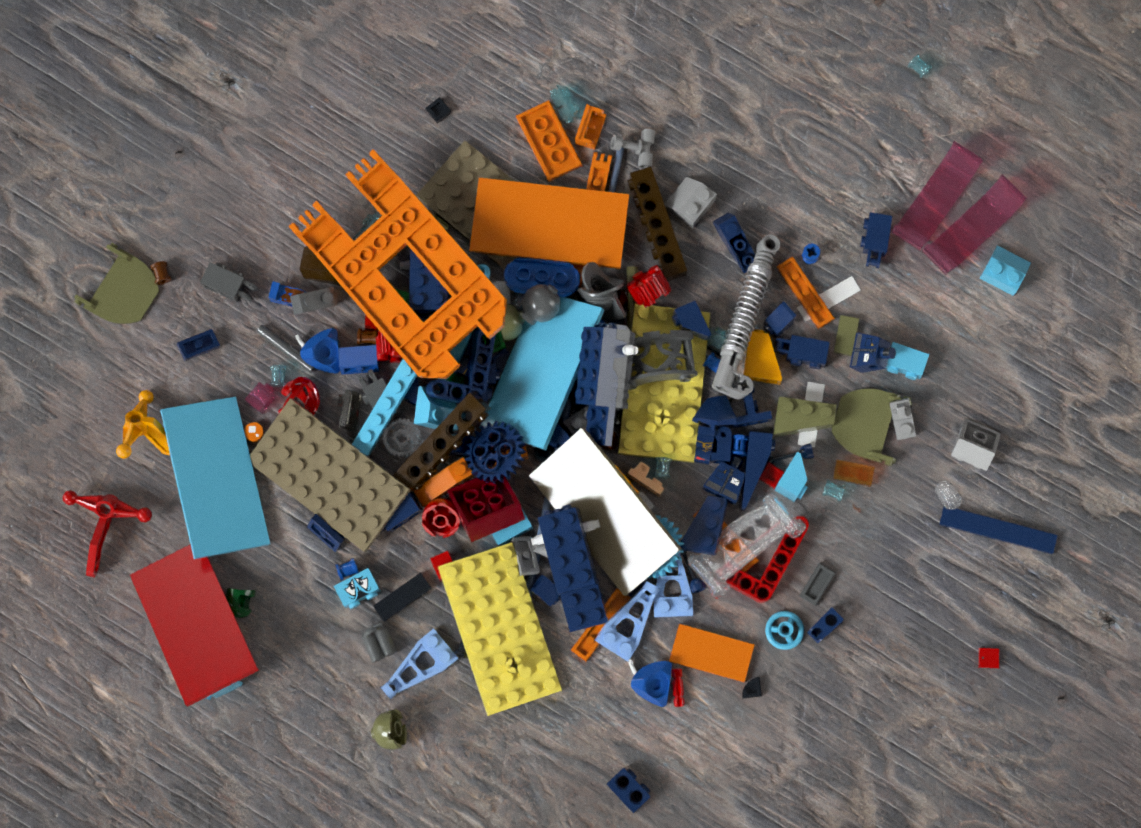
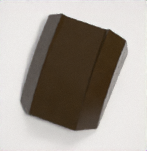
[299,246,341,286]

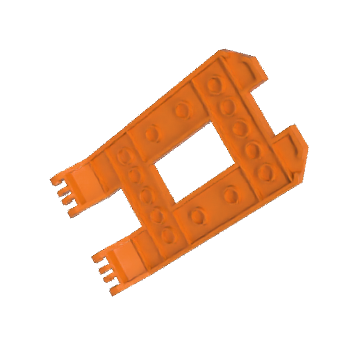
[289,149,507,379]

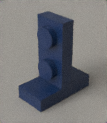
[733,387,772,429]

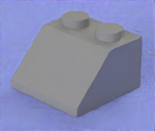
[664,177,717,229]
[951,418,1001,471]

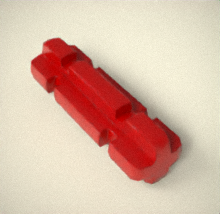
[671,668,685,707]

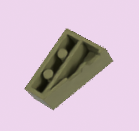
[772,397,836,438]

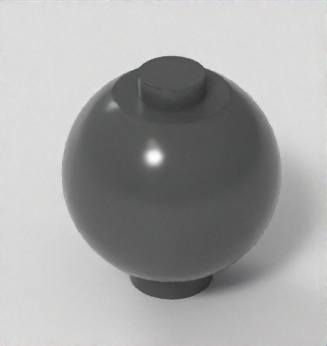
[522,284,561,325]

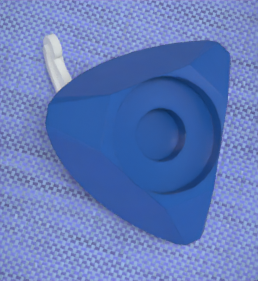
[296,328,340,374]
[628,659,672,707]

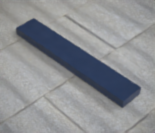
[939,506,1058,555]

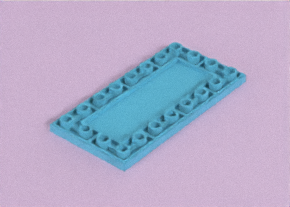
[479,297,604,450]
[160,397,270,559]

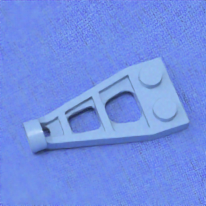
[653,553,693,618]
[594,581,659,662]
[381,628,458,700]

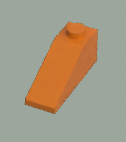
[413,458,473,507]

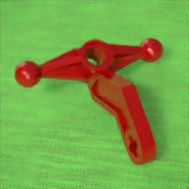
[62,490,152,578]

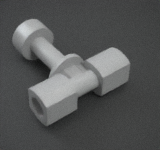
[611,129,655,169]

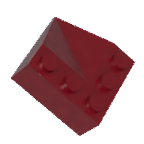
[447,476,525,543]

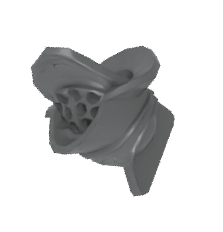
[576,262,626,322]

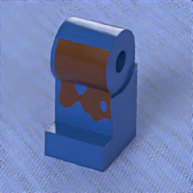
[268,281,306,307]

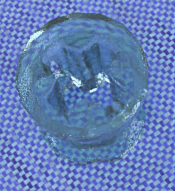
[907,54,932,79]
[269,365,287,387]
[653,457,672,479]
[822,479,846,502]

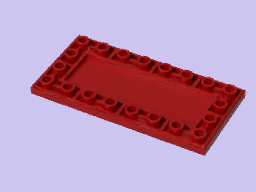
[130,544,259,707]

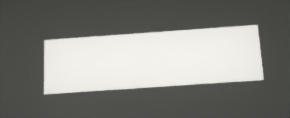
[797,276,860,322]
[798,382,825,447]

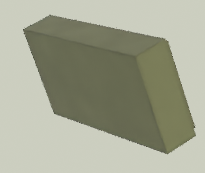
[833,315,859,356]

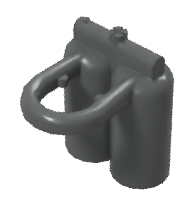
[361,622,397,663]

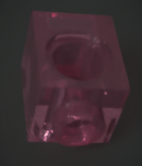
[245,382,277,414]

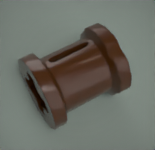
[150,261,172,285]
[357,328,378,345]

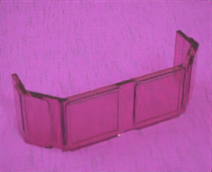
[892,141,983,251]
[922,174,1027,275]

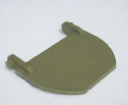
[74,243,159,324]
[831,389,912,466]

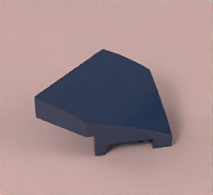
[692,395,737,431]

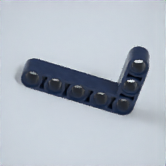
[426,326,496,404]

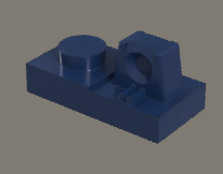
[177,329,220,361]
[307,514,345,552]

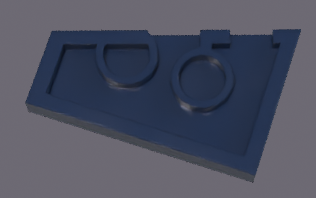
[680,496,728,555]

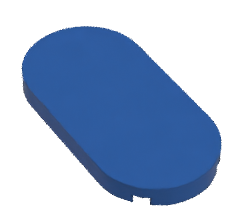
[504,257,580,297]

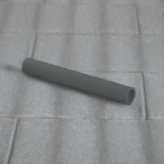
[257,325,315,373]

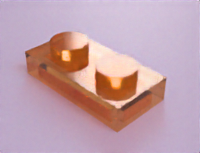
[833,460,875,487]

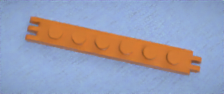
[571,152,612,287]

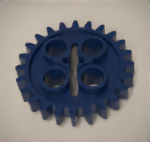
[465,421,526,484]

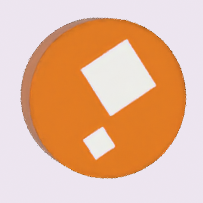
[244,422,264,442]

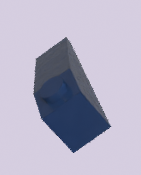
[741,431,776,510]

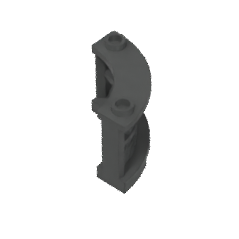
[629,330,698,390]

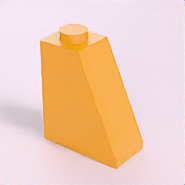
[743,329,782,385]

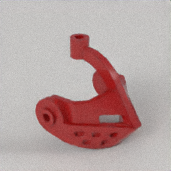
[278,376,320,415]

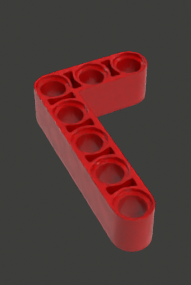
[719,516,809,603]

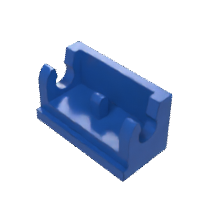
[339,345,379,375]

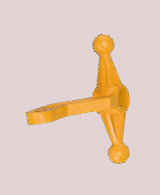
[116,390,170,459]

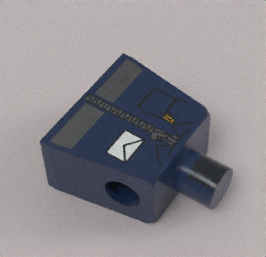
[850,333,896,373]
[702,456,745,506]

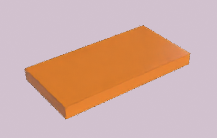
[516,100,582,182]
[669,624,754,683]

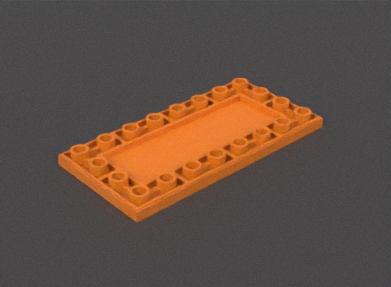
[469,178,629,269]

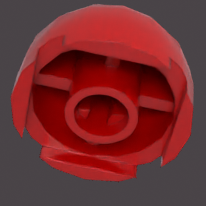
[422,498,460,538]

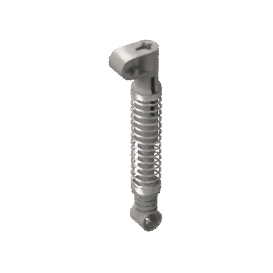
[712,234,780,400]

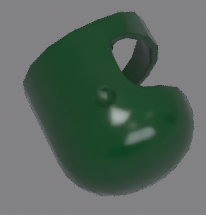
[226,588,256,619]

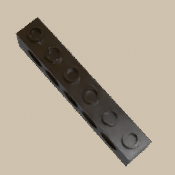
[627,166,687,281]
[393,392,491,492]

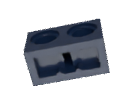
[606,768,651,813]

